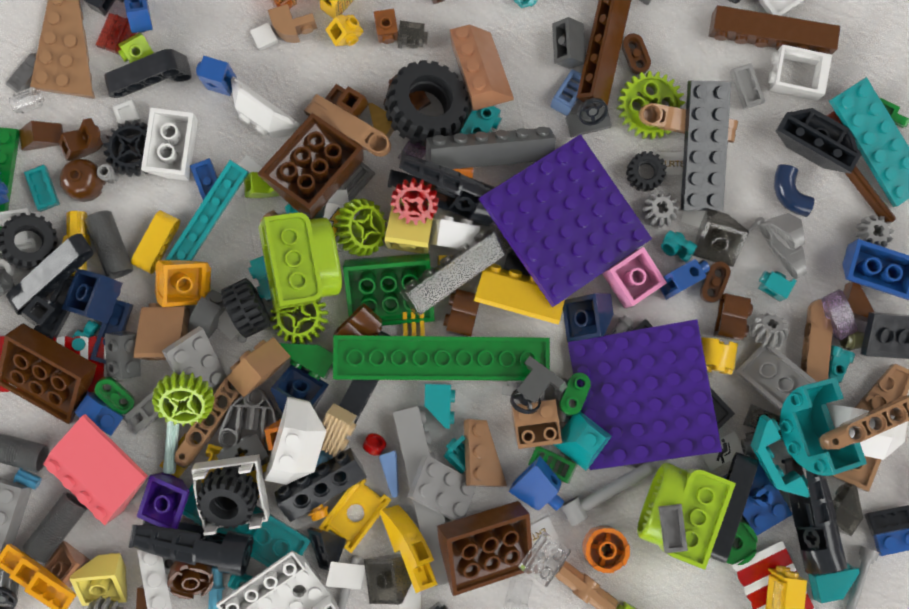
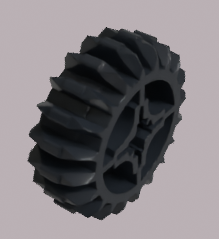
[103,120,148,177]

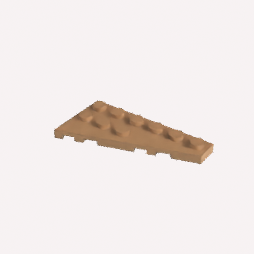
[30,0,95,99]
[831,364,909,492]

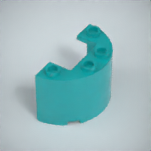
[779,377,867,476]

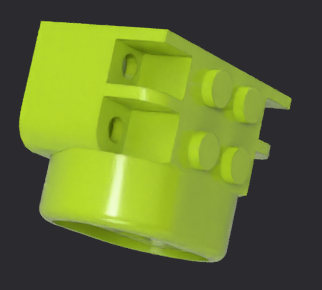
[258,212,342,312]
[637,463,736,570]

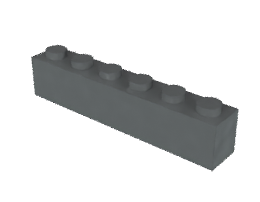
[426,127,556,169]

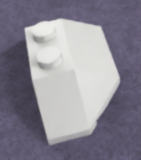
[231,76,301,138]
[264,397,326,485]
[827,404,908,460]

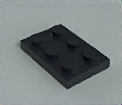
[860,312,909,359]

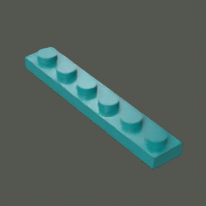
[165,160,249,261]

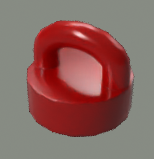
[362,433,386,456]

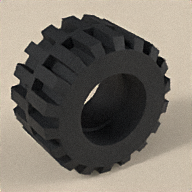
[0,213,58,270]
[221,278,270,338]
[196,467,259,528]

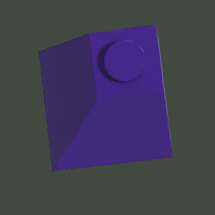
[136,472,190,529]

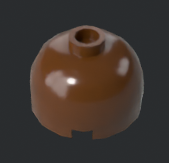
[59,158,106,202]
[167,561,214,599]

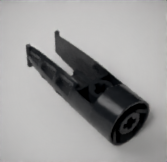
[387,150,495,226]
[781,457,847,574]
[128,520,254,577]

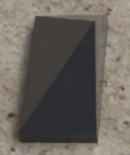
[307,527,346,571]

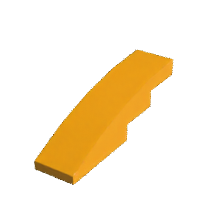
[0,543,77,609]

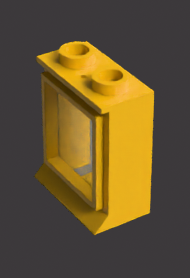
[766,566,807,609]

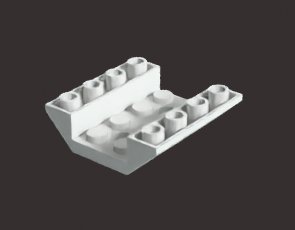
[216,551,339,609]

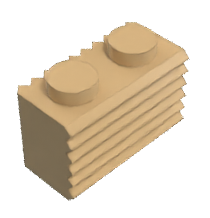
[321,403,357,457]

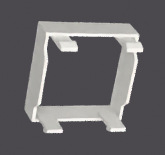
[192,454,270,536]

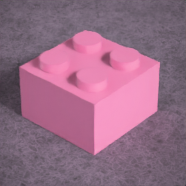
[602,247,667,308]

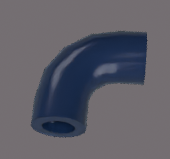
[774,164,815,217]

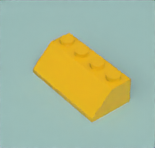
[474,263,565,325]

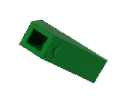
[279,343,333,380]

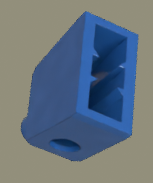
[659,259,710,300]
[509,456,564,511]

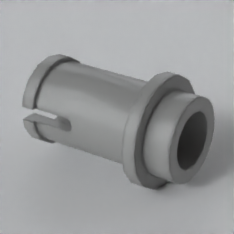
[97,164,119,184]
[607,315,634,335]

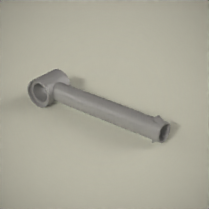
[561,462,658,526]

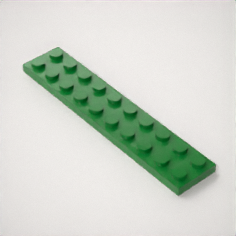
[333,335,550,381]

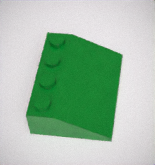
[343,253,435,326]

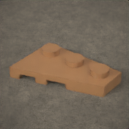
[464,419,507,487]

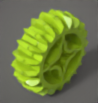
[333,198,388,256]
[270,297,329,344]
[152,371,215,427]

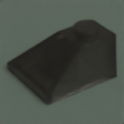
[693,208,749,267]
[364,554,412,605]

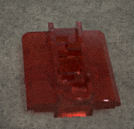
[96,13,136,55]

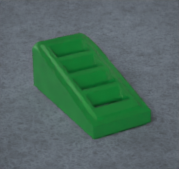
[528,446,578,484]

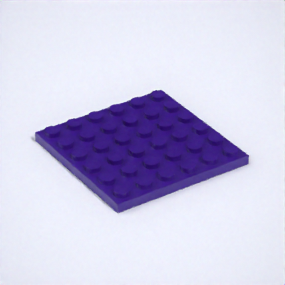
[479,134,652,307]
[568,319,722,470]

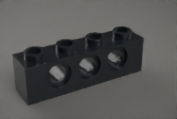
[274,448,367,523]

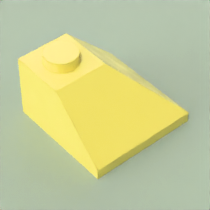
[70,553,127,606]

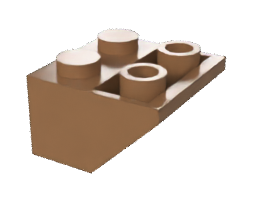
[511,399,562,449]

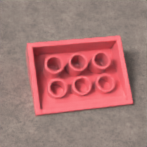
[43,414,148,525]

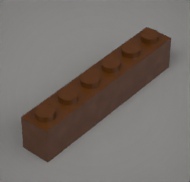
[576,0,631,106]
[708,5,841,55]

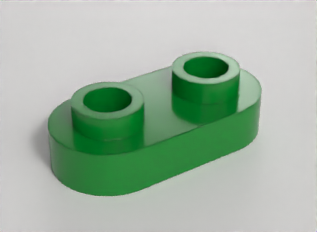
[559,373,591,415]
[95,377,135,414]

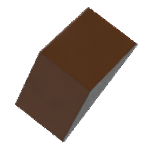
[19,120,63,151]
[837,282,874,322]

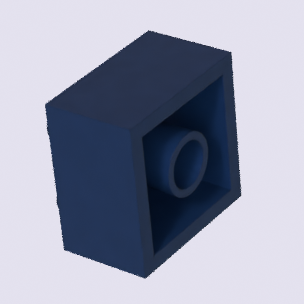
[62,269,123,324]

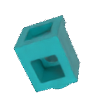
[758,271,797,301]

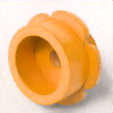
[308,504,329,521]

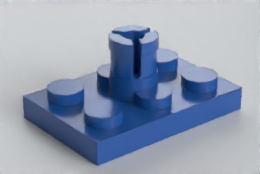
[722,462,792,536]

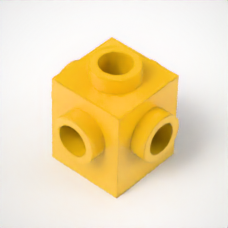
[325,15,364,46]

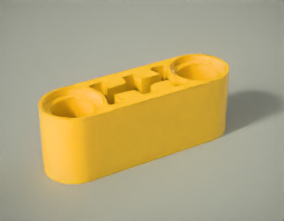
[131,210,181,274]

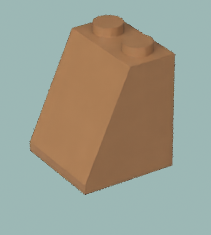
[134,303,190,360]

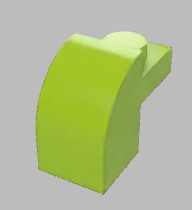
[244,172,280,198]

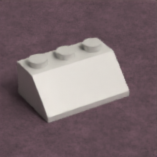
[141,108,198,181]

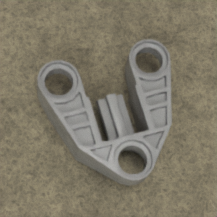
[760,213,807,279]
[218,388,279,452]

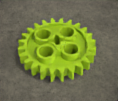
[617,71,686,140]

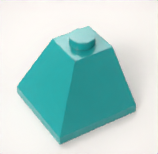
[553,412,612,471]

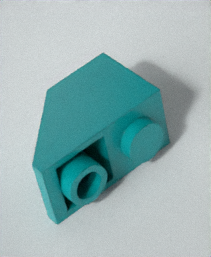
[424,384,455,429]
[808,563,860,603]

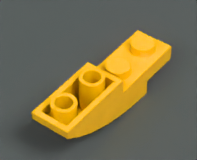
[379,505,438,593]

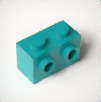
[460,106,502,134]

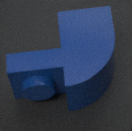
[75,392,125,436]

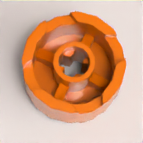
[582,525,630,573]

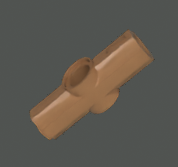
[554,560,619,609]

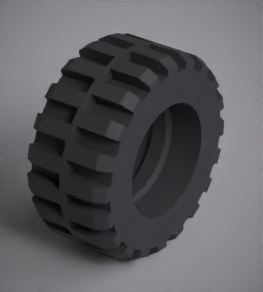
[384,60,469,146]

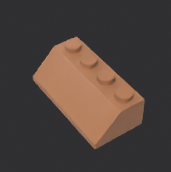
[450,24,514,111]

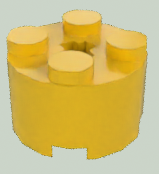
[701,337,738,375]

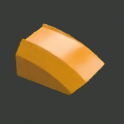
[155,260,211,307]

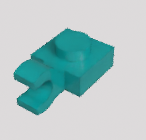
[72,320,101,351]

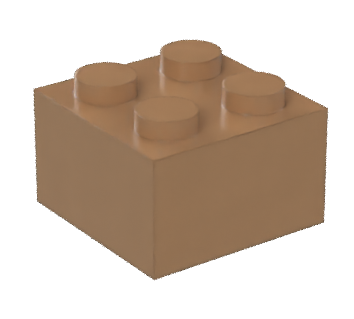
[227,337,291,398]

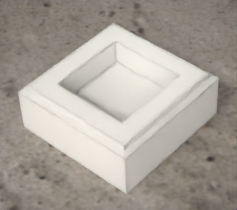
[250,22,278,51]
[112,100,141,126]

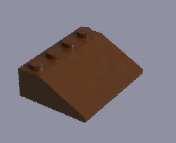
[258,113,364,219]
[0,323,97,424]
[437,501,534,596]

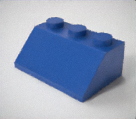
[842,239,909,300]

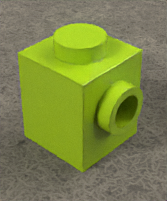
[118,33,154,63]

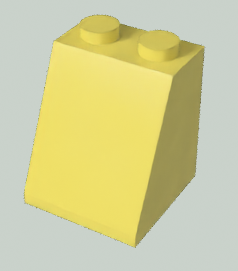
[384,198,435,254]

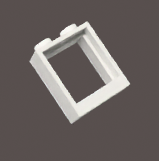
[768,45,832,101]

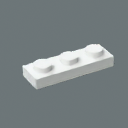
[137,550,172,609]

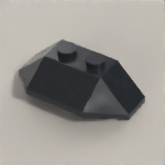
[776,108,862,174]

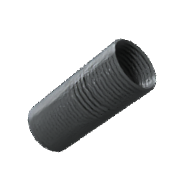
[85,210,133,279]
[0,433,49,472]
[22,492,88,563]

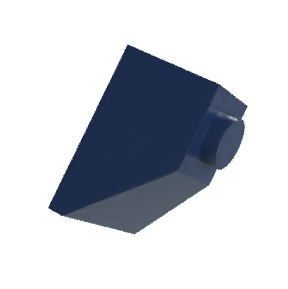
[563,293,614,342]
[270,365,329,414]

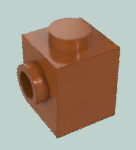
[374,8,399,44]

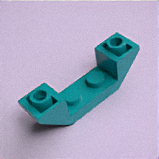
[751,414,810,498]

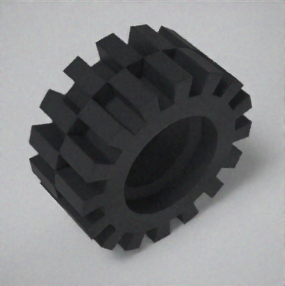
[626,151,667,192]

